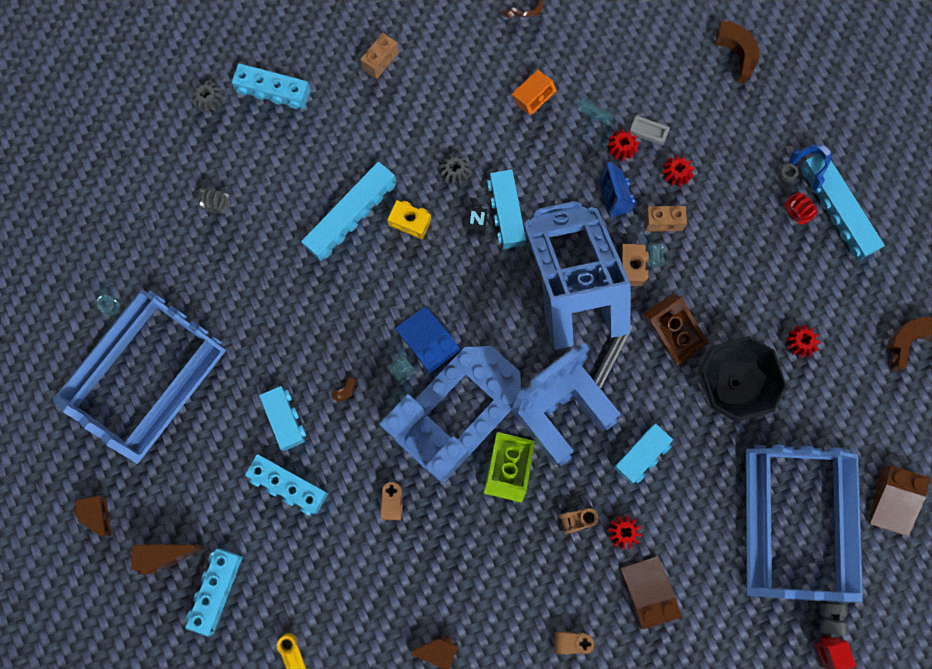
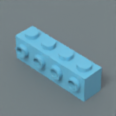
[232,63,311,109]
[245,454,328,516]
[185,548,243,636]

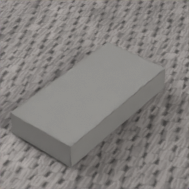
[630,115,670,146]

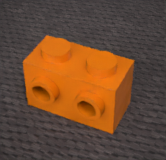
[512,70,556,116]

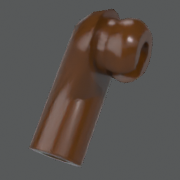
[331,377,356,402]

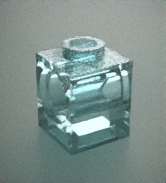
[387,355,416,385]

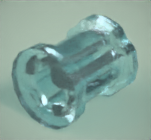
[647,244,665,267]
[97,295,120,316]

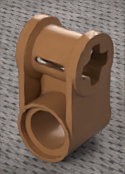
[381,482,402,520]
[558,509,598,535]
[554,631,594,654]

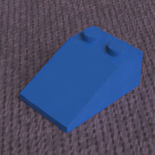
[599,162,635,217]
[395,306,460,374]

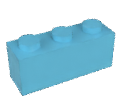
[259,386,307,451]
[613,423,673,484]

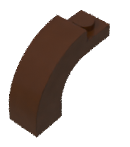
[715,20,760,84]
[886,317,932,371]

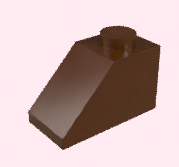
[74,496,112,536]
[411,636,458,669]

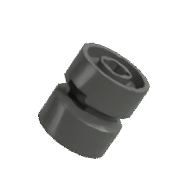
[819,603,848,635]

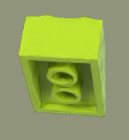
[483,432,535,503]

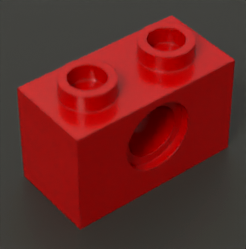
[814,635,856,669]

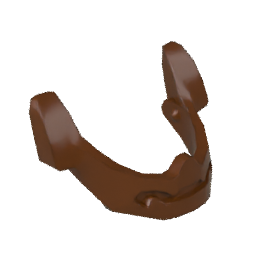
[500,0,543,18]

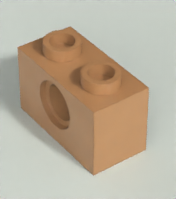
[360,33,399,79]
[644,206,687,232]
[620,244,649,286]

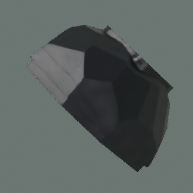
[698,336,787,422]

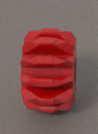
[607,129,639,161]
[662,155,694,187]
[784,192,817,225]
[785,325,821,358]
[607,515,642,550]

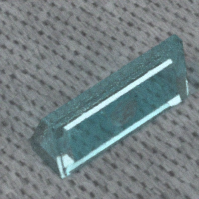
[578,98,616,125]

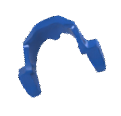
[789,145,832,191]

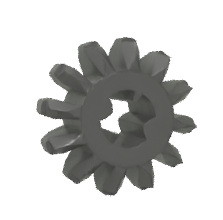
[191,81,224,114]
[440,154,471,186]
[197,189,231,214]

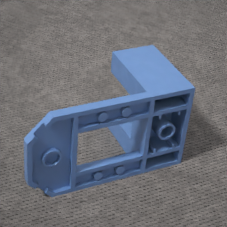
[524,201,631,350]
[511,342,620,466]
[380,346,521,485]

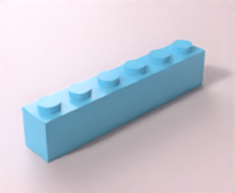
[800,154,885,261]
[301,161,396,261]

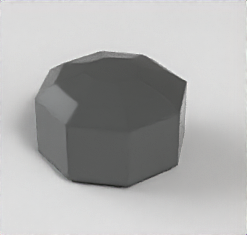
[778,163,799,183]

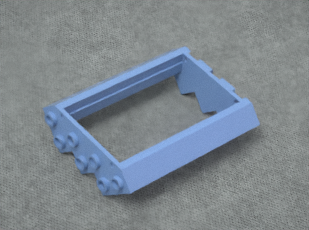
[53,289,226,464]
[746,445,863,602]

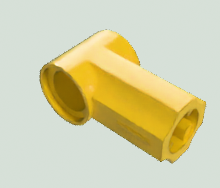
[277,633,307,669]

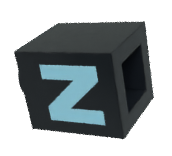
[467,207,488,238]

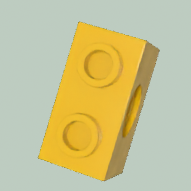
[387,200,432,240]

